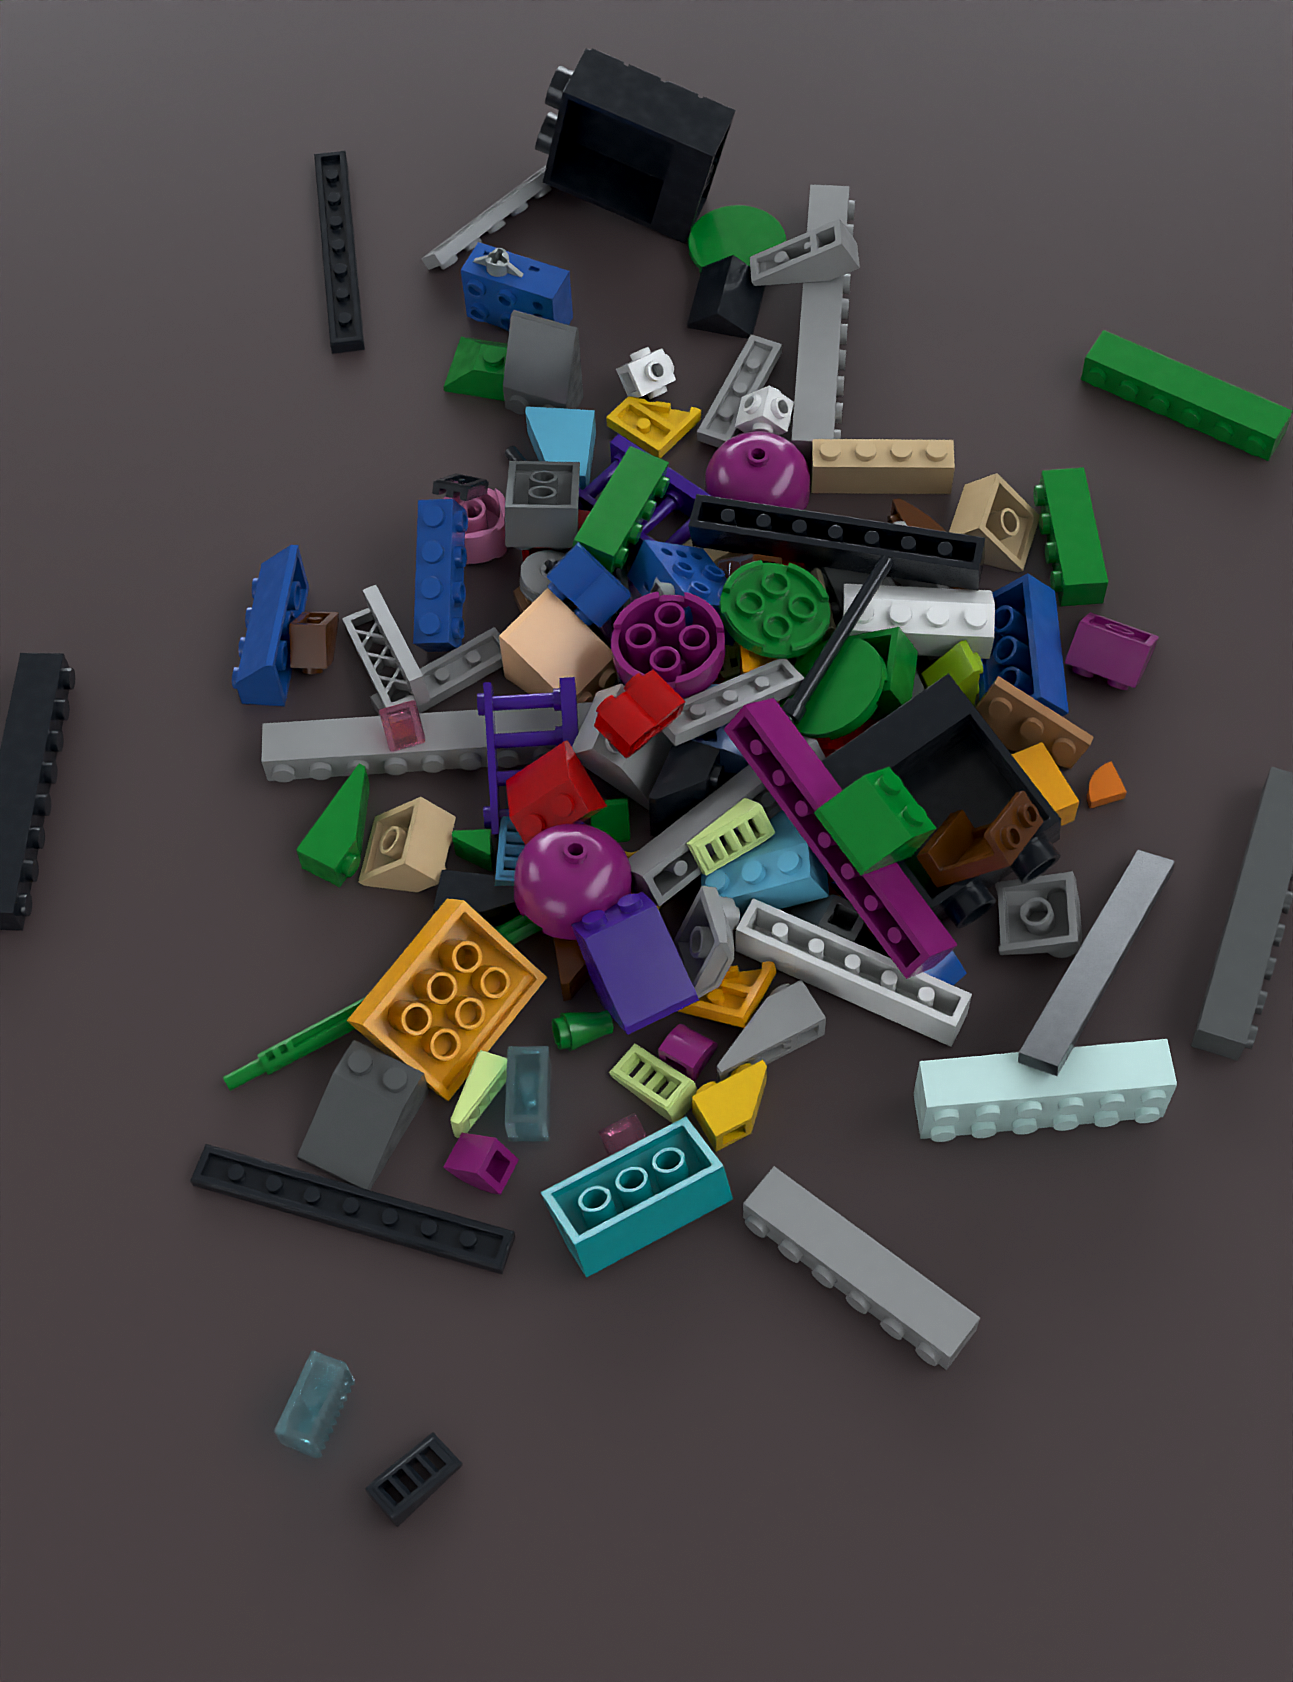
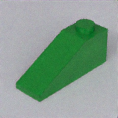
[296,763,370,888]

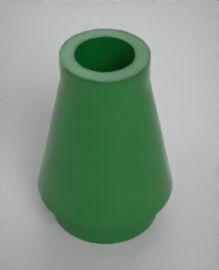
[552,1010,613,1052]

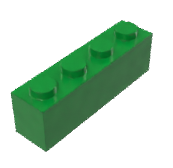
[572,446,670,574]
[1033,467,1108,607]

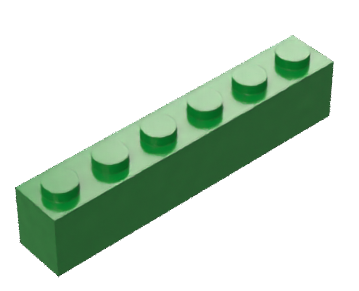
[1081,330,1293,461]

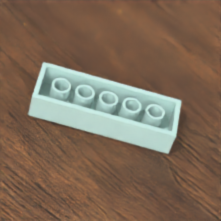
[914,1039,1177,1142]

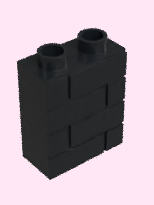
[535,48,736,244]
[821,673,1061,929]

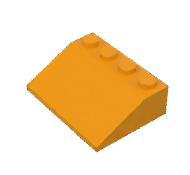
[347,899,547,1101]

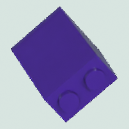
[571,892,699,1035]

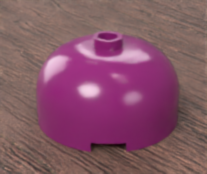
[705,431,810,510]
[611,591,725,699]
[514,823,632,940]

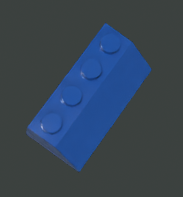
[232,545,309,707]
[978,573,1069,716]

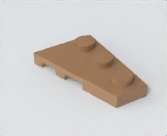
[975,676,1094,769]

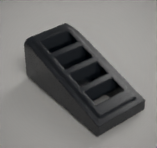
[365,1432,463,1527]

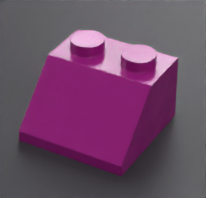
[1065,612,1159,690]

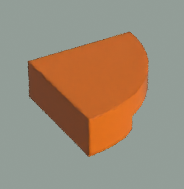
[1087,761,1127,809]

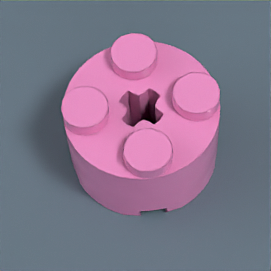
[443,488,507,565]

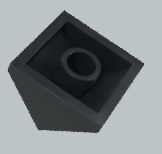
[687,255,766,339]

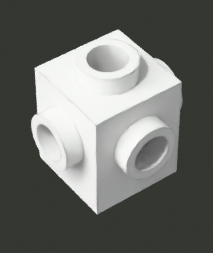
[616,347,676,399]
[735,385,794,435]

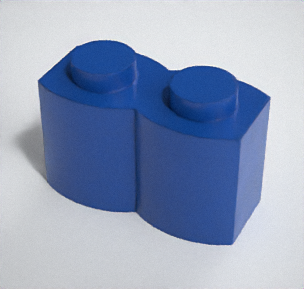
[547,542,631,628]

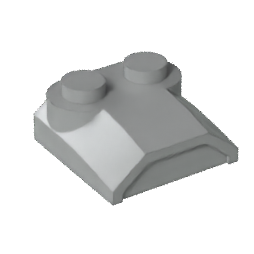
[995,871,1082,958]
[673,886,740,998]

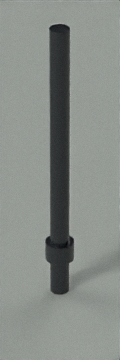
[782,555,894,724]

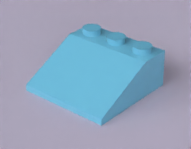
[701,810,829,920]

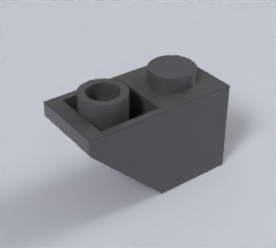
[789,894,869,945]

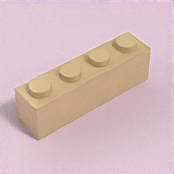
[811,439,955,494]

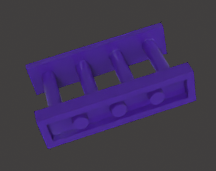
[579,434,711,556]
[477,677,584,838]

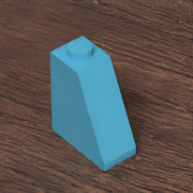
[525,406,596,490]

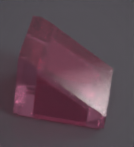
[379,700,426,752]
[598,1113,647,1157]

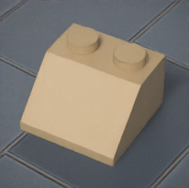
[949,473,1039,572]
[358,797,456,893]

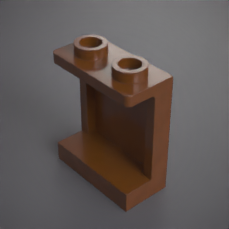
[916,791,1044,888]

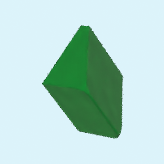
[591,798,631,843]
[452,829,493,871]

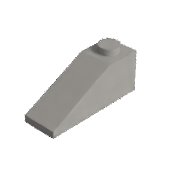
[750,218,860,286]
[717,980,826,1083]

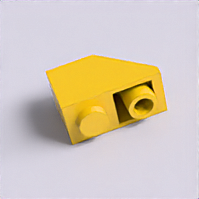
[692,1060,767,1152]

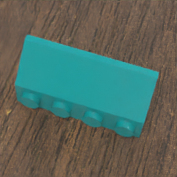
[541,1117,733,1278]

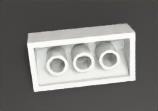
[842,584,995,659]

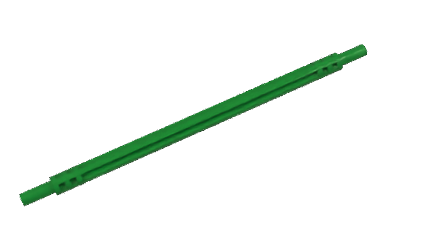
[223,915,543,1091]

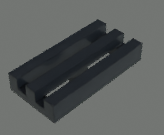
[432,473,489,501]

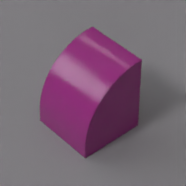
[658,1024,718,1083]
[443,1132,519,1195]

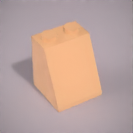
[499,588,617,703]

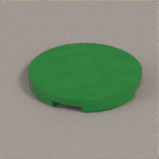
[688,205,786,274]
[719,560,831,659]
[780,637,888,740]

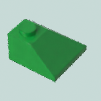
[443,336,508,401]

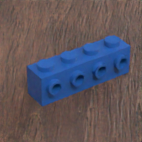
[413,499,468,652]

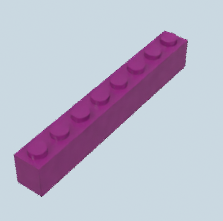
[724,698,957,979]

